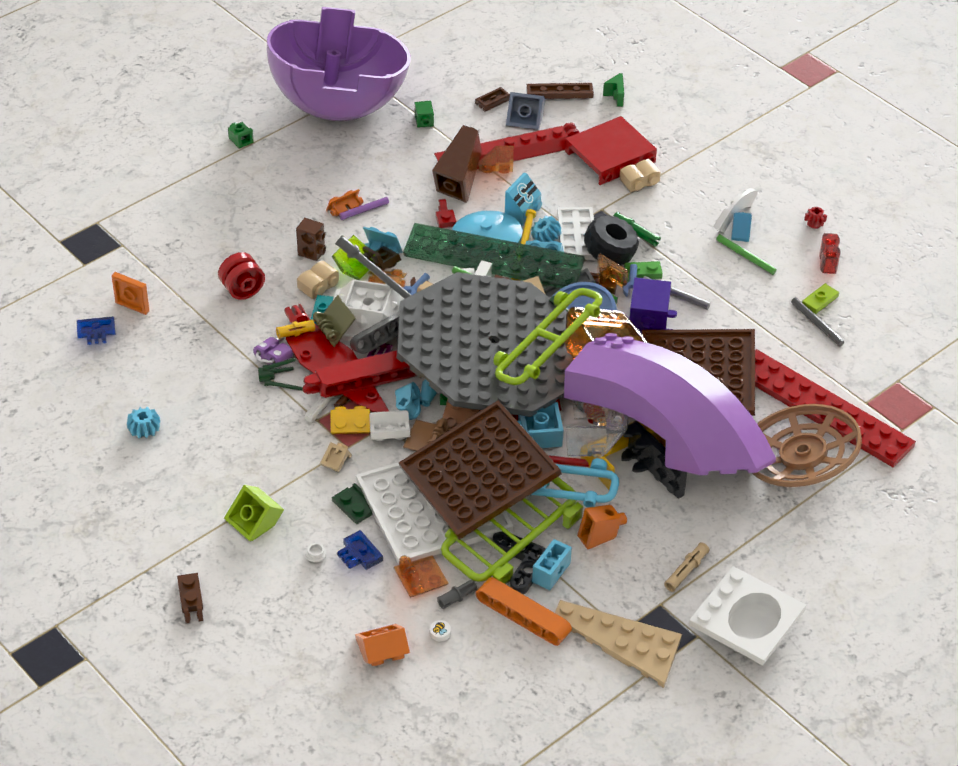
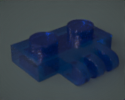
[76,316,116,345]
[337,530,383,570]

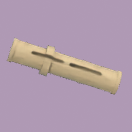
[664,542,710,592]

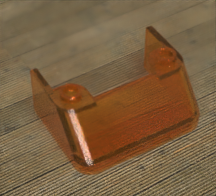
[565,307,648,359]

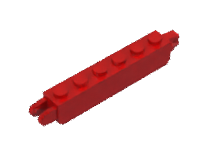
[303,351,417,398]

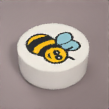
[430,620,451,642]

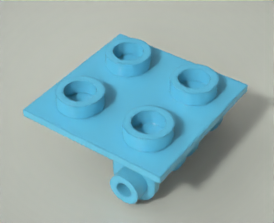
[363,227,403,254]

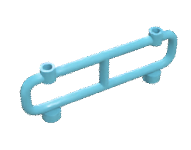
[531,458,619,508]

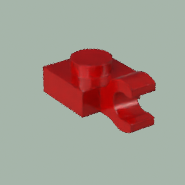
[435,199,456,229]

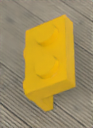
[330,406,370,434]

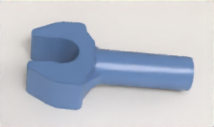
[623,264,637,297]
[403,273,430,295]

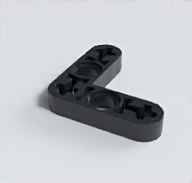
[492,531,546,594]

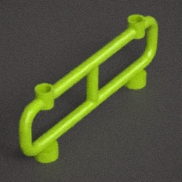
[493,288,602,385]

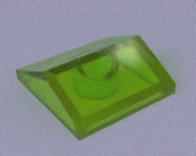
[332,235,369,280]

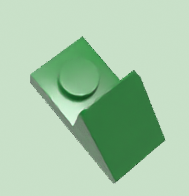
[603,73,624,107]

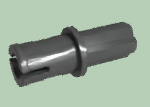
[437,580,477,609]

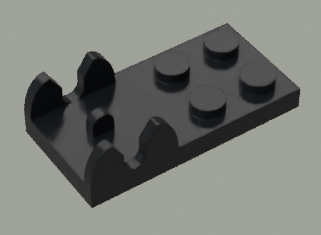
[621,421,687,499]

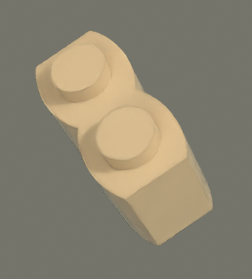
[620,159,661,192]
[297,261,339,299]

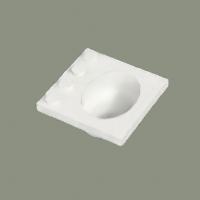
[689,566,806,665]

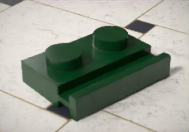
[332,483,373,524]

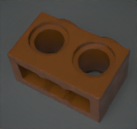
[296,217,326,261]

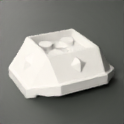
[333,279,404,344]

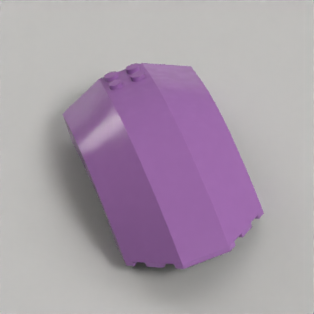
[564,333,776,475]

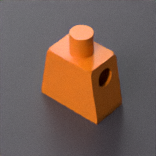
[577,504,627,549]

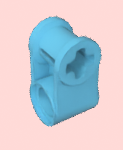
[395,382,421,420]

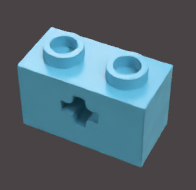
[532,539,572,590]

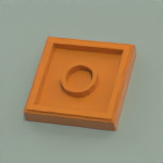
[111,272,150,315]

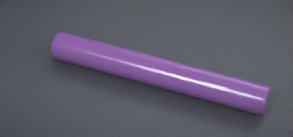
[339,197,389,220]

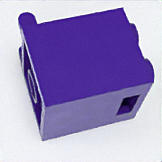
[628,277,677,336]

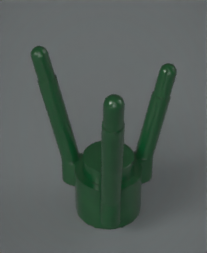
[258,358,303,391]

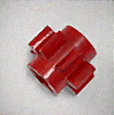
[804,207,827,229]

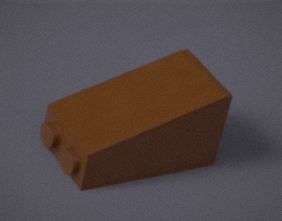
[432,125,482,203]

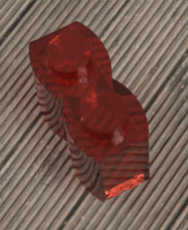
[819,233,841,274]

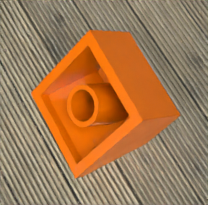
[355,624,410,666]

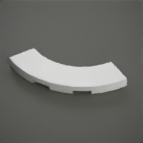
[714,188,759,233]

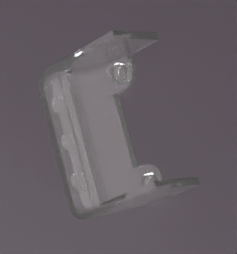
[565,400,629,458]

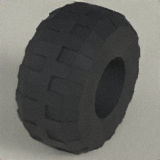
[584,215,639,266]

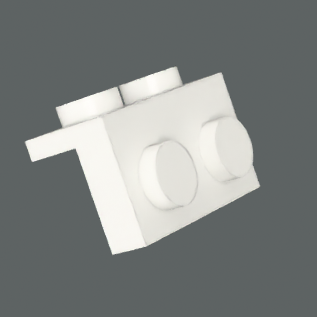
[369,410,410,441]

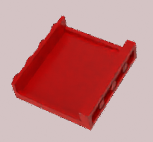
[565,116,657,185]

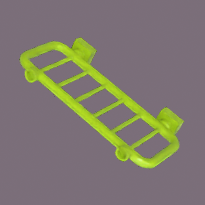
[441,477,583,584]

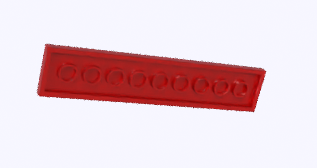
[755,349,916,468]

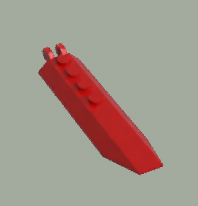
[434,122,580,169]

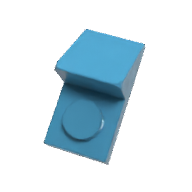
[731,212,752,242]

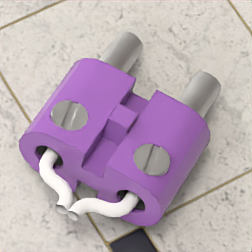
[253,337,293,365]

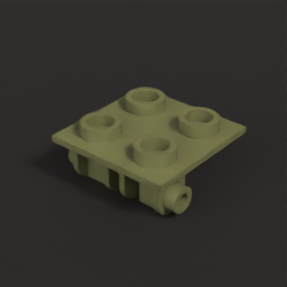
[313,295,356,347]

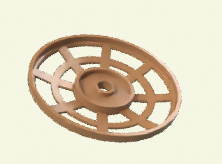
[752,404,862,487]

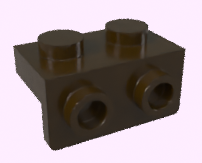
[362,246,401,271]

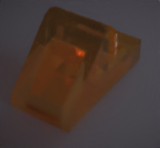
[597,253,628,288]

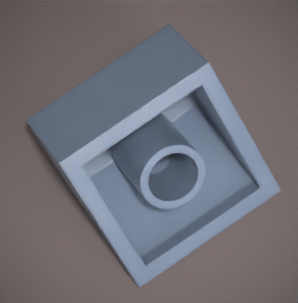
[506,92,545,130]

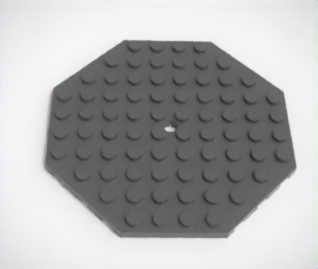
[396,272,587,417]

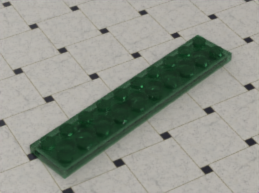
[403,223,585,288]

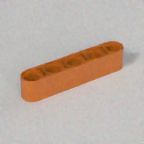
[475,577,572,646]

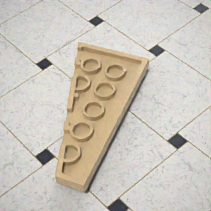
[555,600,682,688]

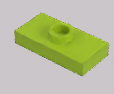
[802,283,839,314]

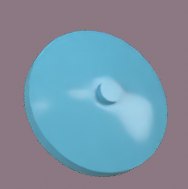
[451,211,523,261]

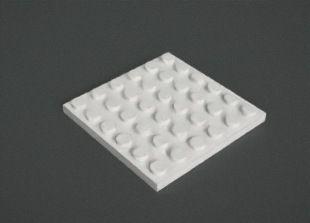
[356,463,514,567]

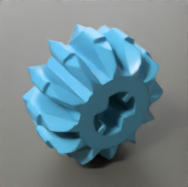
[531,215,562,242]
[127,407,160,439]

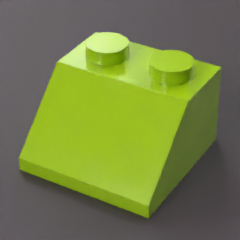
[224,485,284,541]

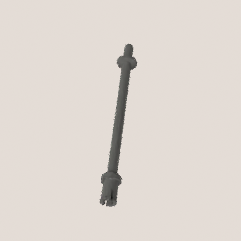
[335,235,411,299]

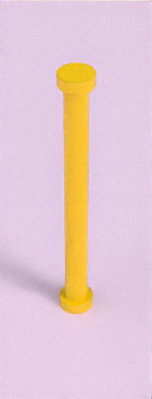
[511,209,536,281]

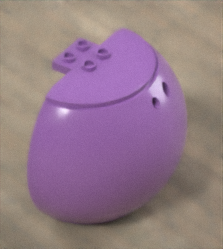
[267,7,411,121]

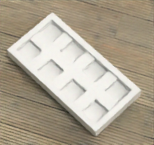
[557,207,597,260]

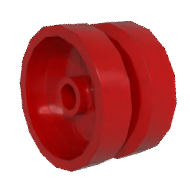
[218,252,265,300]

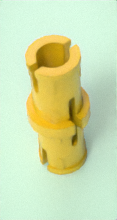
[276,319,315,339]

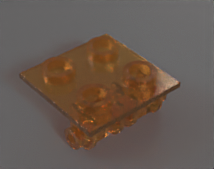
[394,555,449,598]

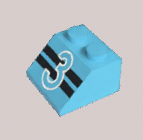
[505,173,542,226]

